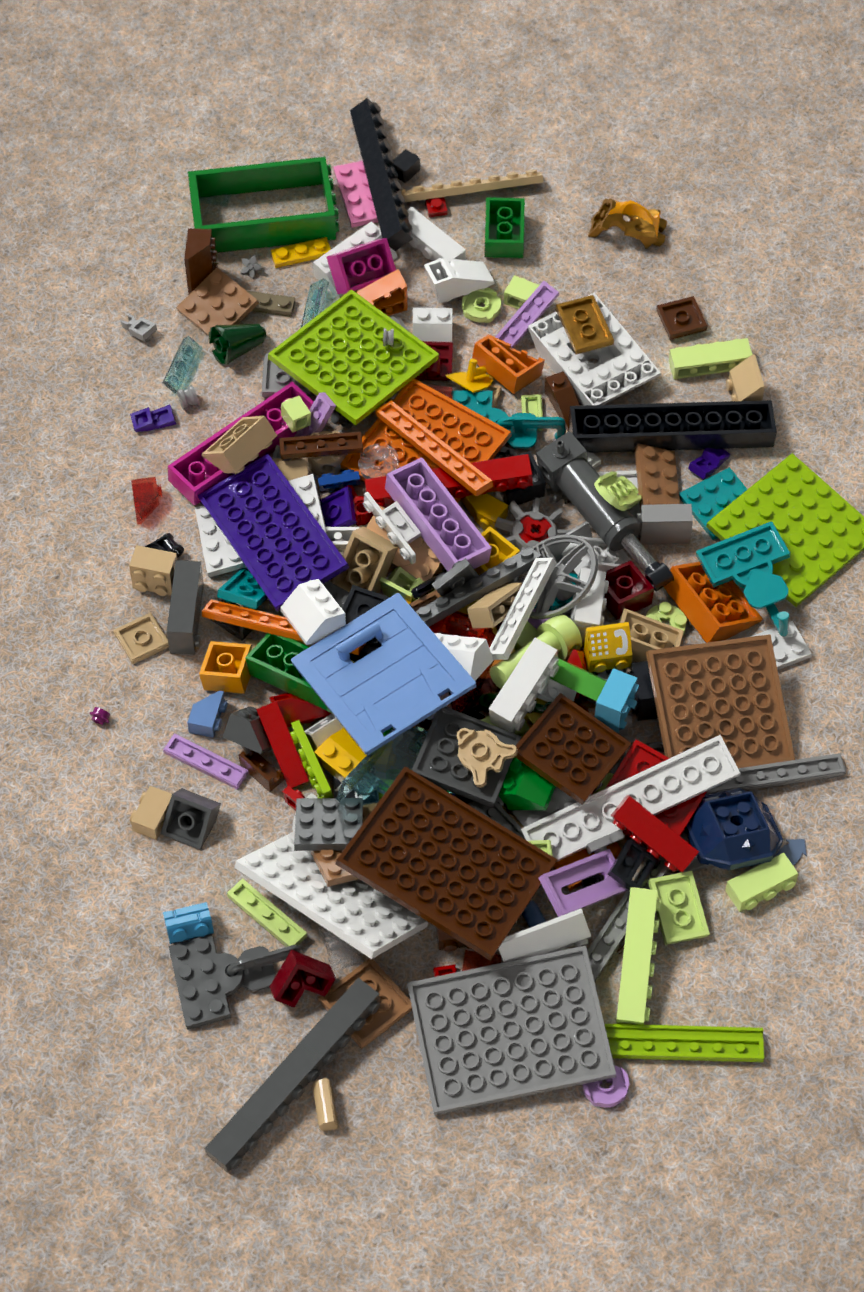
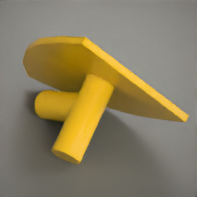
[446,359,493,393]

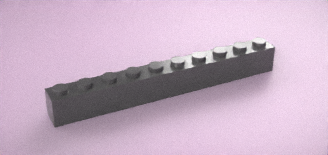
[204,977,381,1173]

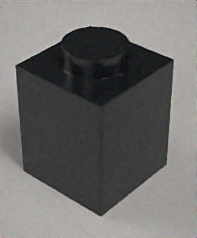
[394,149,420,184]

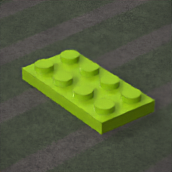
[290,720,333,798]

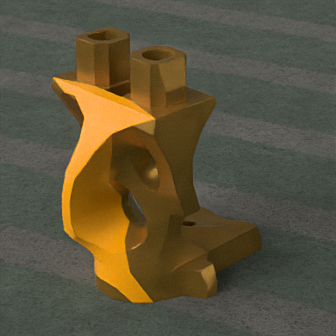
[588,198,667,249]

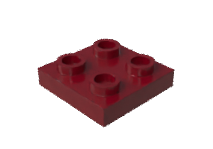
[414,341,453,381]

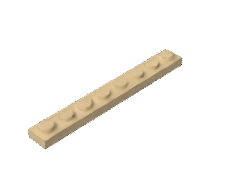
[401,170,543,202]

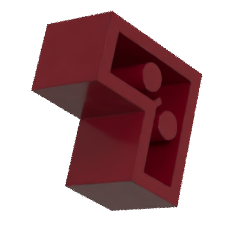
[269,950,336,1008]

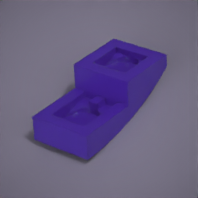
[130,404,177,432]
[688,448,731,480]

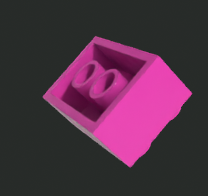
[326,238,396,294]

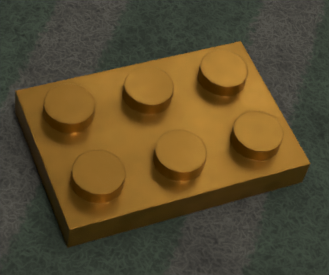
[556,295,614,355]

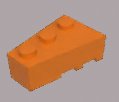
[356,269,408,316]
[472,334,545,394]

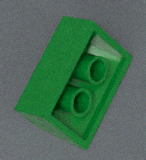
[498,757,556,810]

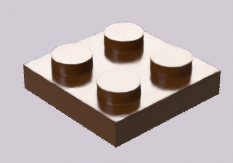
[656,296,708,340]

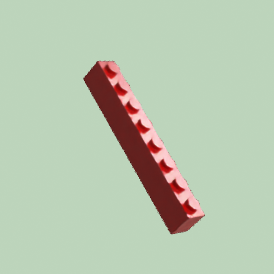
[364,454,533,508]

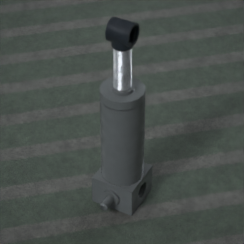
[536,431,674,592]

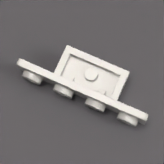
[363,492,421,564]

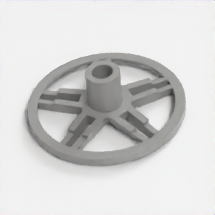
[509,534,598,619]

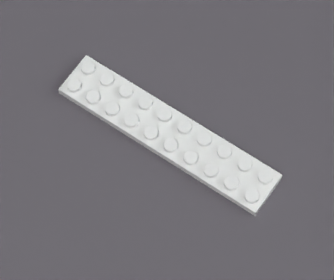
[521,735,740,862]

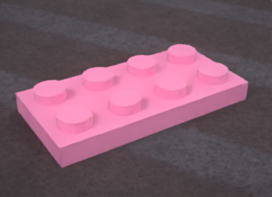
[333,161,378,228]

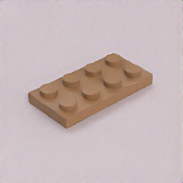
[635,444,680,513]

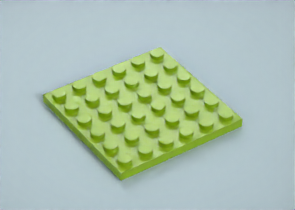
[268,289,439,425]
[706,453,864,607]

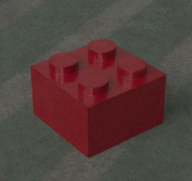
[604,560,654,620]

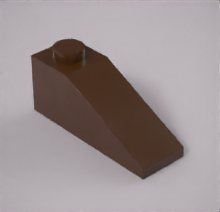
[544,371,580,432]

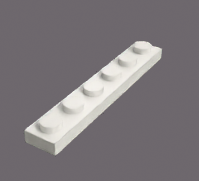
[490,558,557,660]

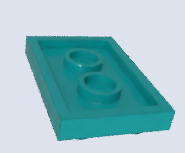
[217,568,267,609]

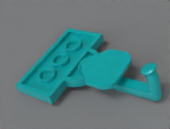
[452,390,566,449]
[696,521,790,637]

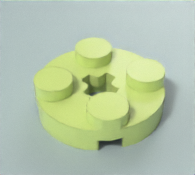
[462,288,501,323]
[646,602,687,635]

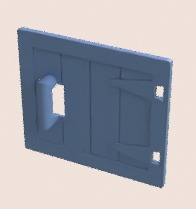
[291,593,476,755]

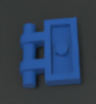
[318,470,360,492]

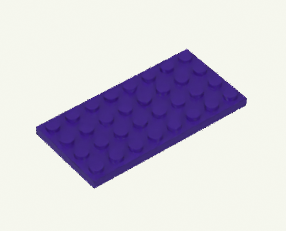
[198,454,349,612]

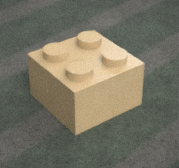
[129,545,177,596]

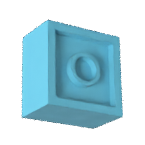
[595,668,639,733]

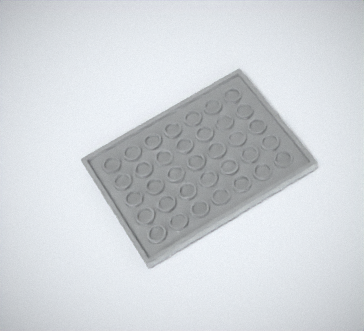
[407,946,616,1115]

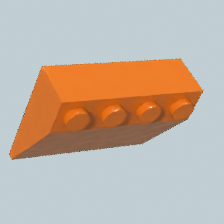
[664,562,763,643]

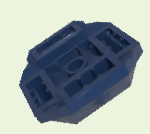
[685,788,783,871]

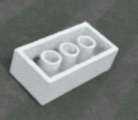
[489,638,559,733]

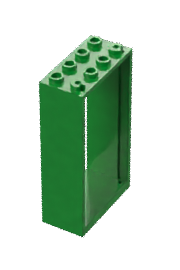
[188,156,339,253]

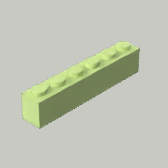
[616,887,661,1025]

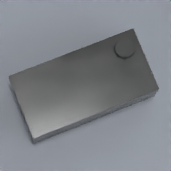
[167,560,204,655]

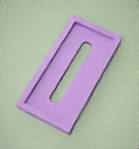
[539,849,628,917]

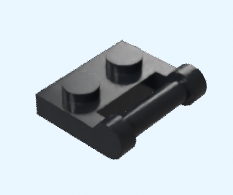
[607,838,660,893]

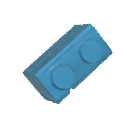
[163,902,214,944]

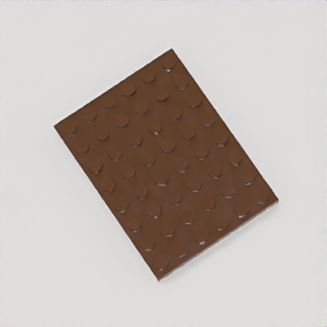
[335,766,557,961]

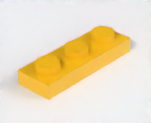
[270,237,331,268]

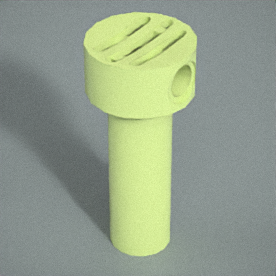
[490,614,582,689]

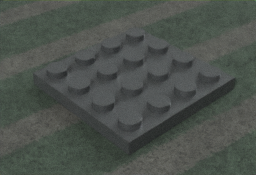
[412,707,522,808]

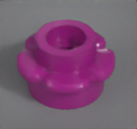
[90,707,110,725]

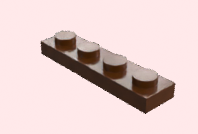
[279,432,363,460]

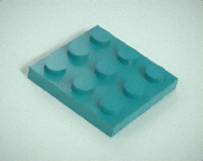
[679,467,747,540]

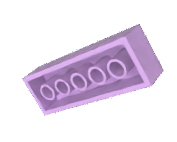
[385,457,492,571]

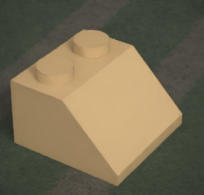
[726,355,765,401]

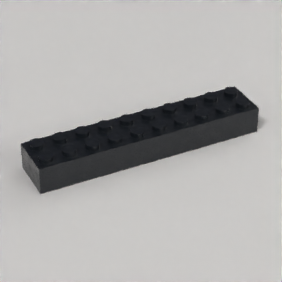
[568,400,777,453]

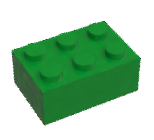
[484,197,525,258]

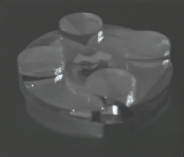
[358,444,400,479]

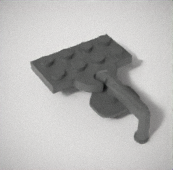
[168,934,303,1030]

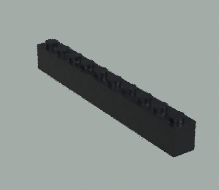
[350,98,413,251]

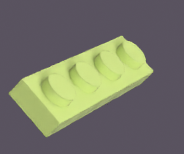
[227,878,307,947]

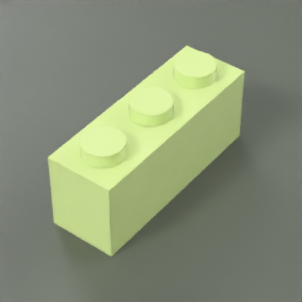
[725,853,798,912]

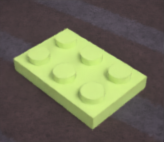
[648,871,710,945]

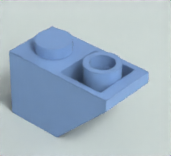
[187,691,227,738]

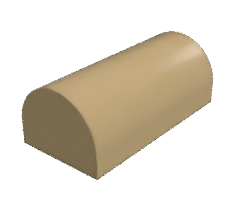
[312,1078,339,1131]

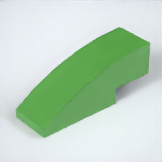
[550,658,607,701]

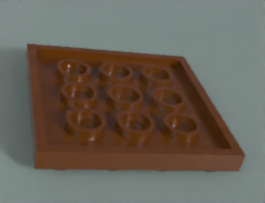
[515,693,631,805]

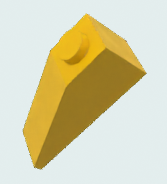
[461,493,508,530]

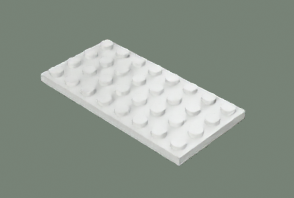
[234,832,428,959]

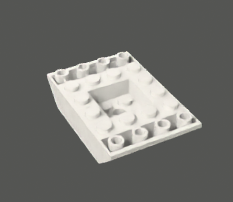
[528,293,661,406]

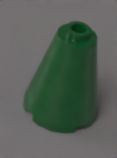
[209,324,266,364]

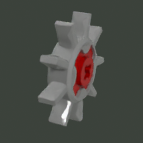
[495,498,571,558]

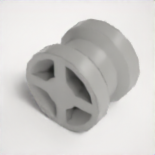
[177,385,199,409]

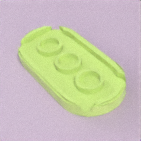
[594,471,642,511]

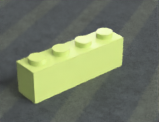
[668,338,752,379]

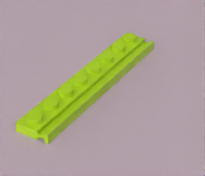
[604,1024,764,1062]

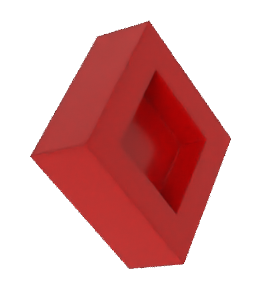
[425,197,448,217]
[282,785,305,811]

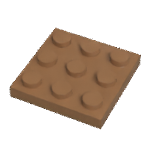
[176,267,259,336]
[318,958,412,1049]

